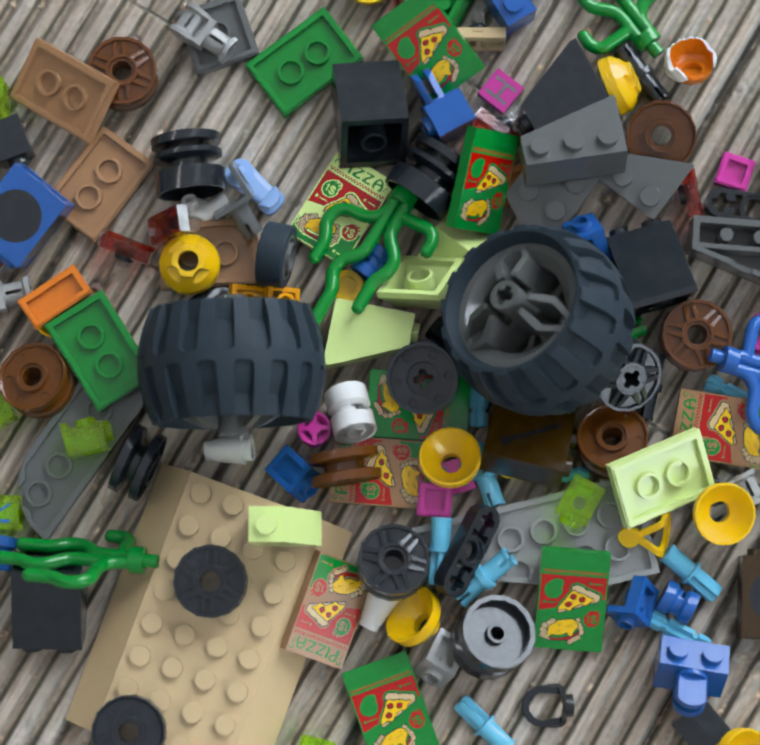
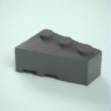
[519,94,628,187]
[687,215,760,286]

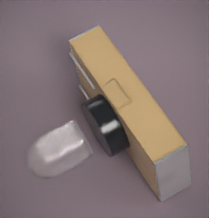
[457,6,506,51]

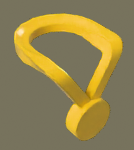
[618,511,671,558]

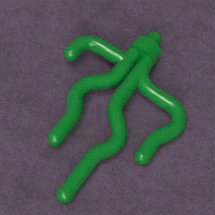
[577,0,664,59]
[308,185,439,326]
[0,529,160,589]

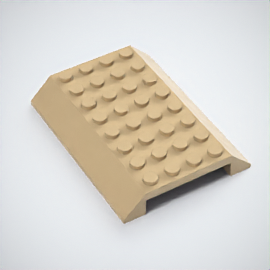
[65,463,352,745]

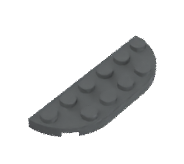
[18,382,144,539]

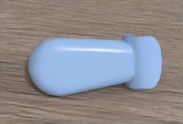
[225,159,285,216]

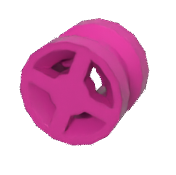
[297,412,332,448]

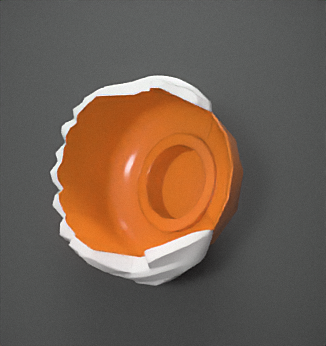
[664,37,717,86]

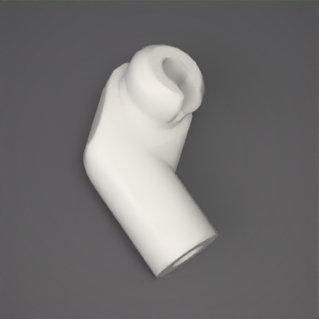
[181,193,229,221]

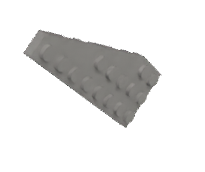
[384,480,660,586]

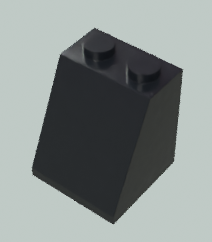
[515,38,609,137]
[331,60,409,168]
[606,217,698,316]
[11,550,88,653]

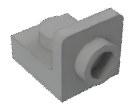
[413,627,459,688]

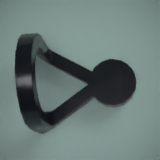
[521,684,574,728]

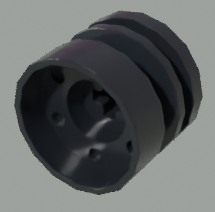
[151,128,226,201]
[385,133,461,222]
[598,337,662,412]
[386,342,460,415]

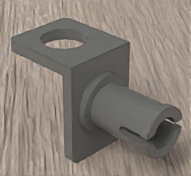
[212,160,263,240]

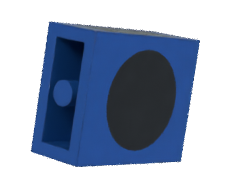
[0,162,75,269]

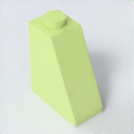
[325,298,420,369]
[248,506,322,546]

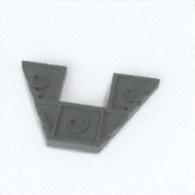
[506,153,694,293]

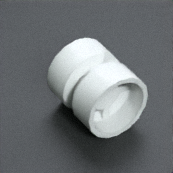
[324,381,377,444]

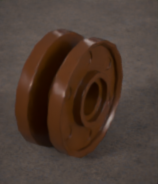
[87,37,159,112]
[626,100,696,162]
[658,299,733,372]
[0,342,76,420]
[577,404,649,479]
[307,445,382,489]

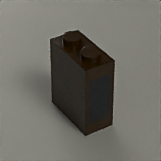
[479,404,578,489]
[736,549,760,639]

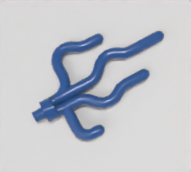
[707,314,760,436]

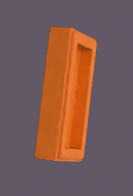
[17,264,94,331]

